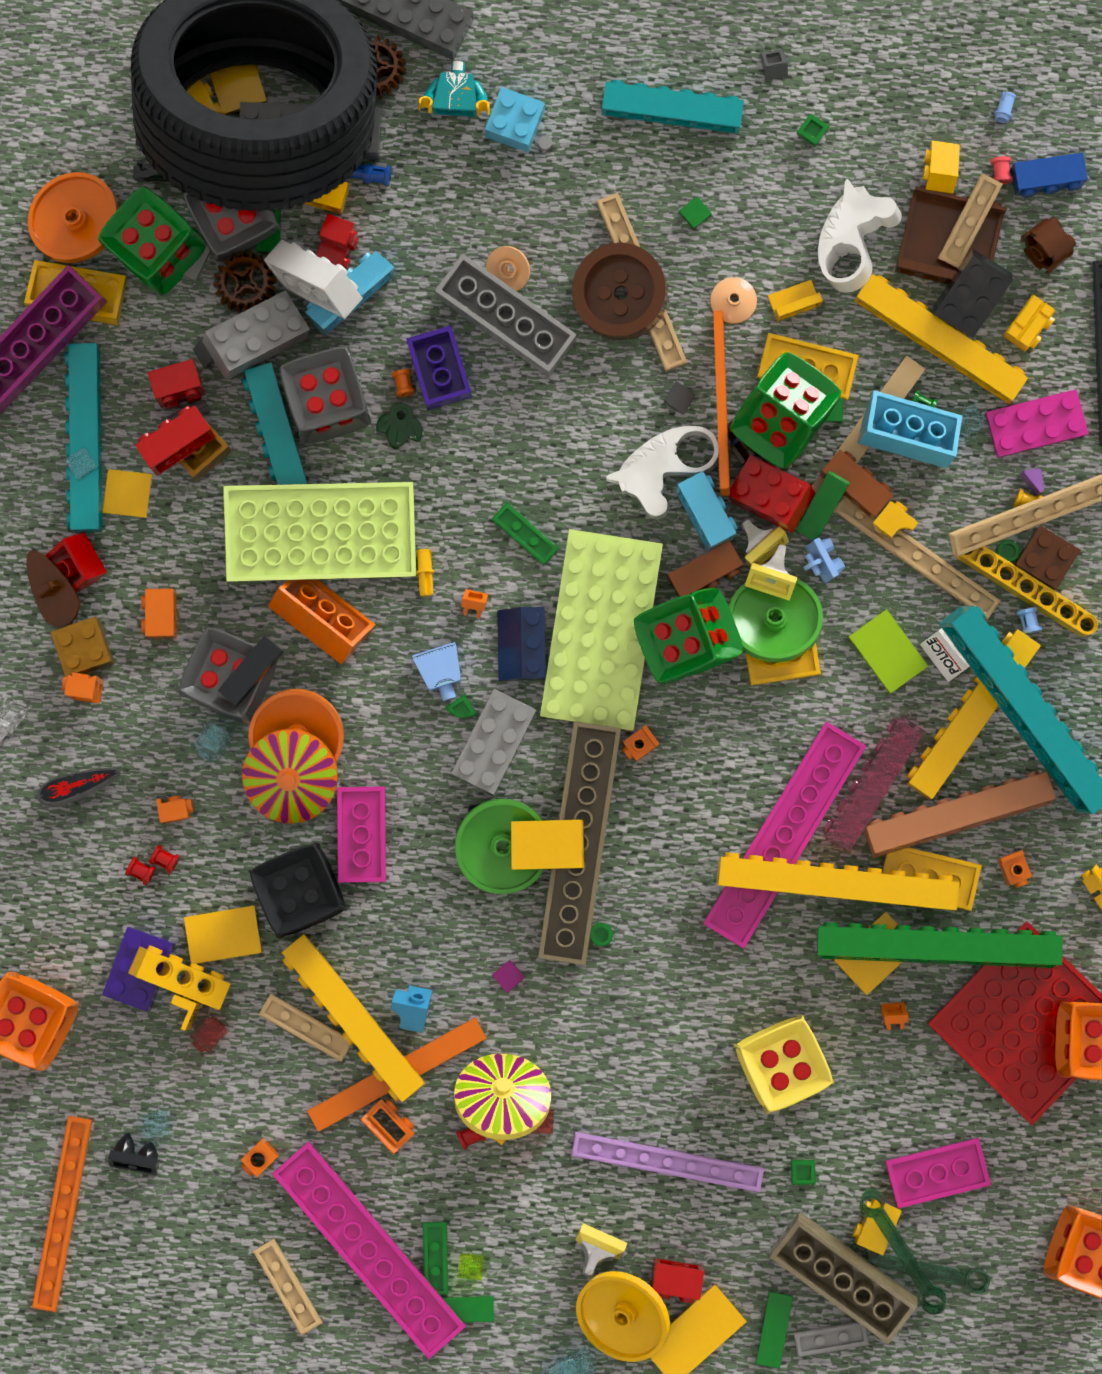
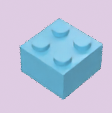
[485,87,545,153]

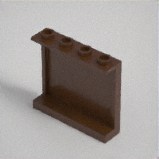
[895,185,1007,284]

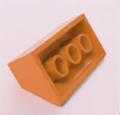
[268,579,376,665]

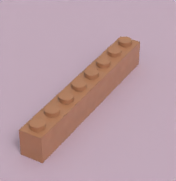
[864,771,1056,858]

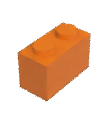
[141,589,177,639]

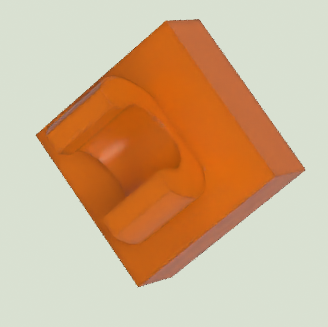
[461,589,488,618]
[881,1002,908,1031]

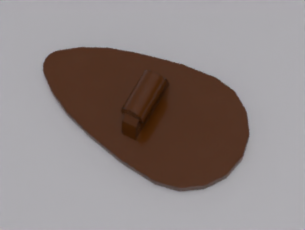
[26,551,80,627]

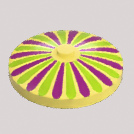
[454,1054,551,1140]

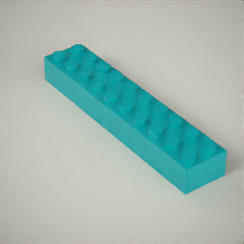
[938,606,1102,815]

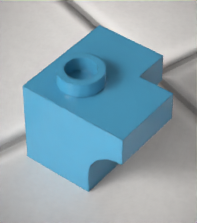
[390,985,432,1033]

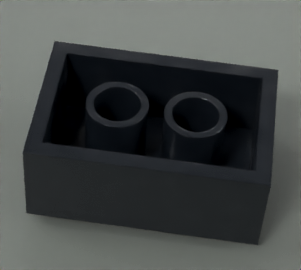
[933,249,1013,338]

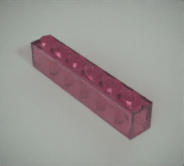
[823,716,925,852]

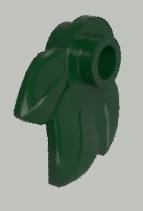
[376,403,422,449]

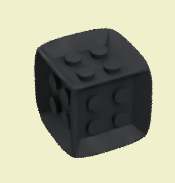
[248,842,347,939]

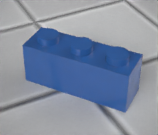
[1011,152,1088,198]

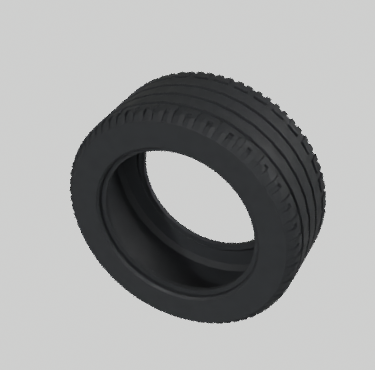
[131,0,377,211]

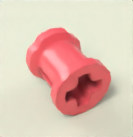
[990,156,1013,184]

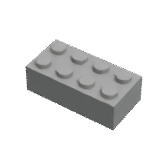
[202,290,310,380]
[451,689,537,796]

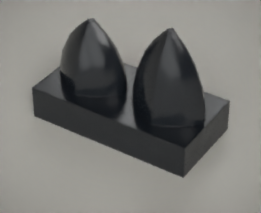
[108,1133,159,1175]

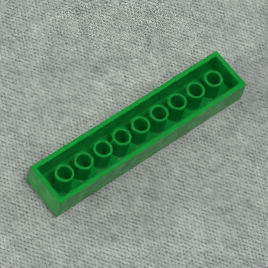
[816,922,1063,968]

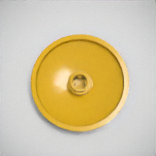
[576,1271,670,1362]

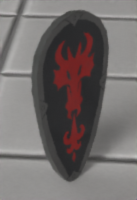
[37,768,120,807]

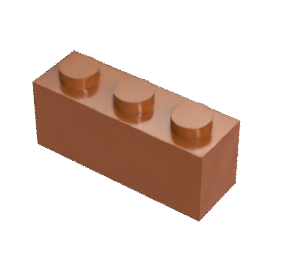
[819,450,894,520]
[667,540,743,597]

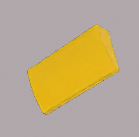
[24,260,126,325]

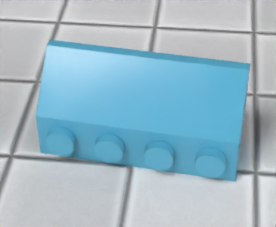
[305,251,394,337]
[858,390,962,468]

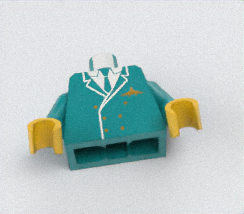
[418,61,491,117]

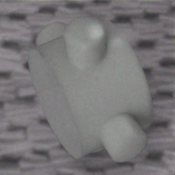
[535,133,555,154]

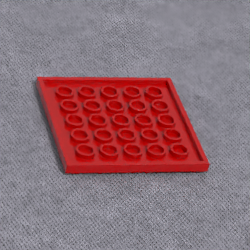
[927,921,1102,1125]

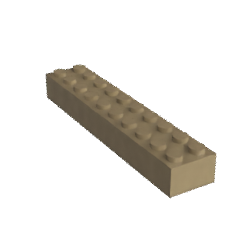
[538,721,621,965]

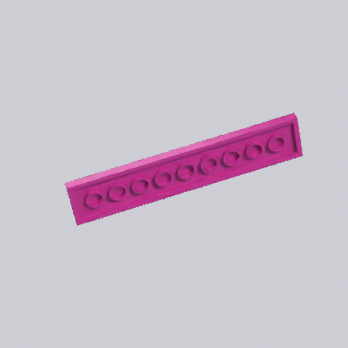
[703,721,866,949]
[272,1142,466,1359]

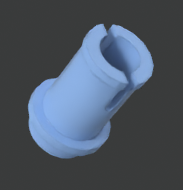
[994,91,1016,123]

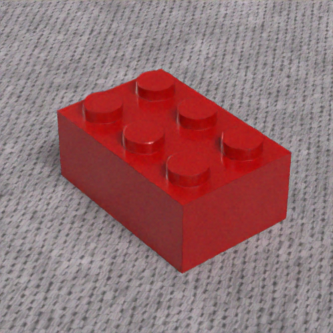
[135,405,216,476]
[728,455,816,533]

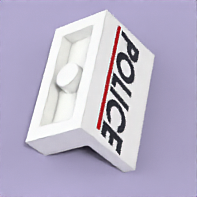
[920,628,969,682]

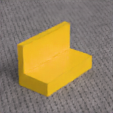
[768,280,823,322]
[171,994,202,1031]

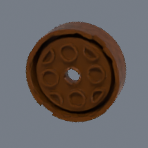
[572,243,668,340]

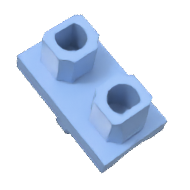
[803,538,845,584]

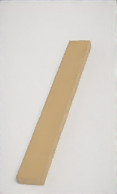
[596,192,687,372]
[805,356,925,512]
[949,474,1102,557]
[834,496,1001,620]

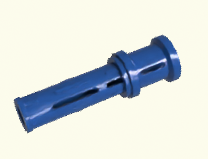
[350,163,392,187]

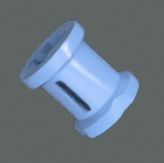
[1016,607,1042,635]

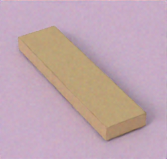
[938,173,1003,269]
[259,993,351,1062]
[253,1238,323,1336]

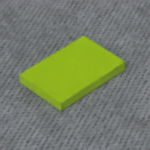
[848,609,928,694]

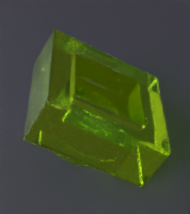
[458,1252,485,1280]

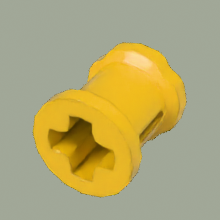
[1013,488,1043,508]

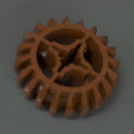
[370,36,406,99]
[213,251,277,314]

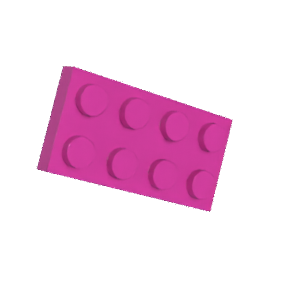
[985,389,1089,458]
[337,786,386,883]
[885,1137,991,1209]

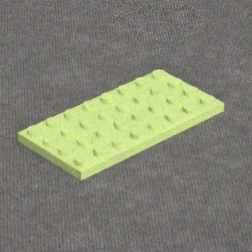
[223,482,416,582]
[540,529,663,731]

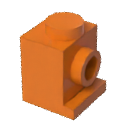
[621,725,659,762]
[156,795,194,824]
[997,850,1033,888]

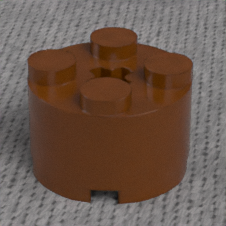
[1020,217,1076,273]

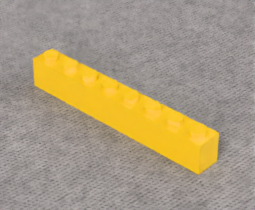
[854,274,1028,405]
[906,629,1041,800]
[281,934,426,1102]

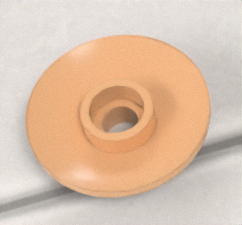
[486,246,530,291]
[710,278,757,324]

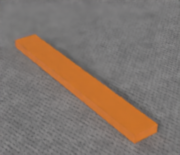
[713,311,730,496]
[307,1017,487,1132]
[32,1115,93,1312]

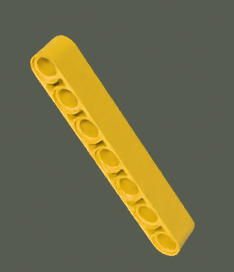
[955,546,1098,637]

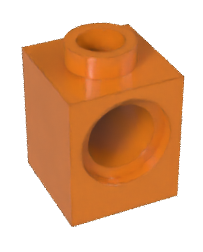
[241,1138,280,1177]

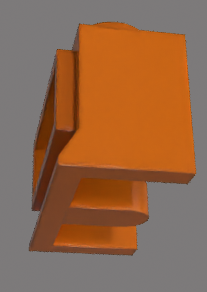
[62,672,104,704]
[360,1098,415,1154]

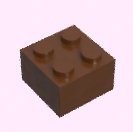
[1014,525,1081,591]

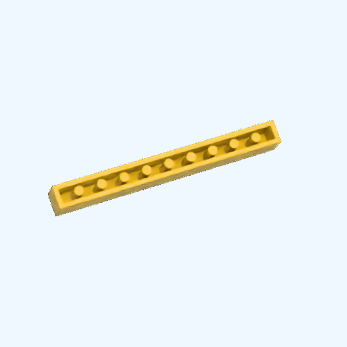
[716,852,959,911]

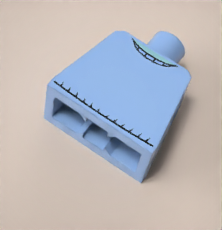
[412,642,461,702]

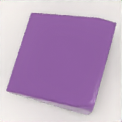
[1020,469,1044,496]

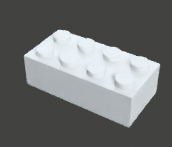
[264,240,363,319]

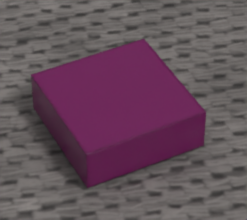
[492,960,525,993]

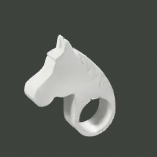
[818,179,902,292]
[606,426,719,520]

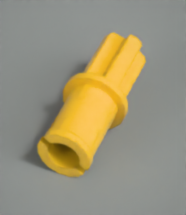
[416,549,435,597]

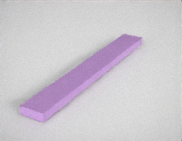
[571,1132,764,1192]

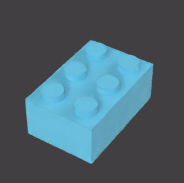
[675,471,738,552]

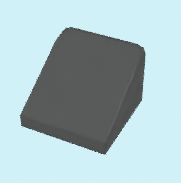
[760,49,788,81]
[193,337,215,368]
[664,381,695,415]

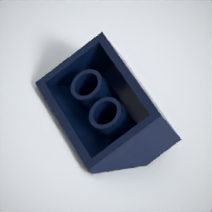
[497,607,546,681]

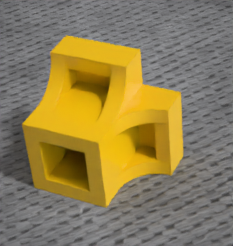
[872,501,919,539]

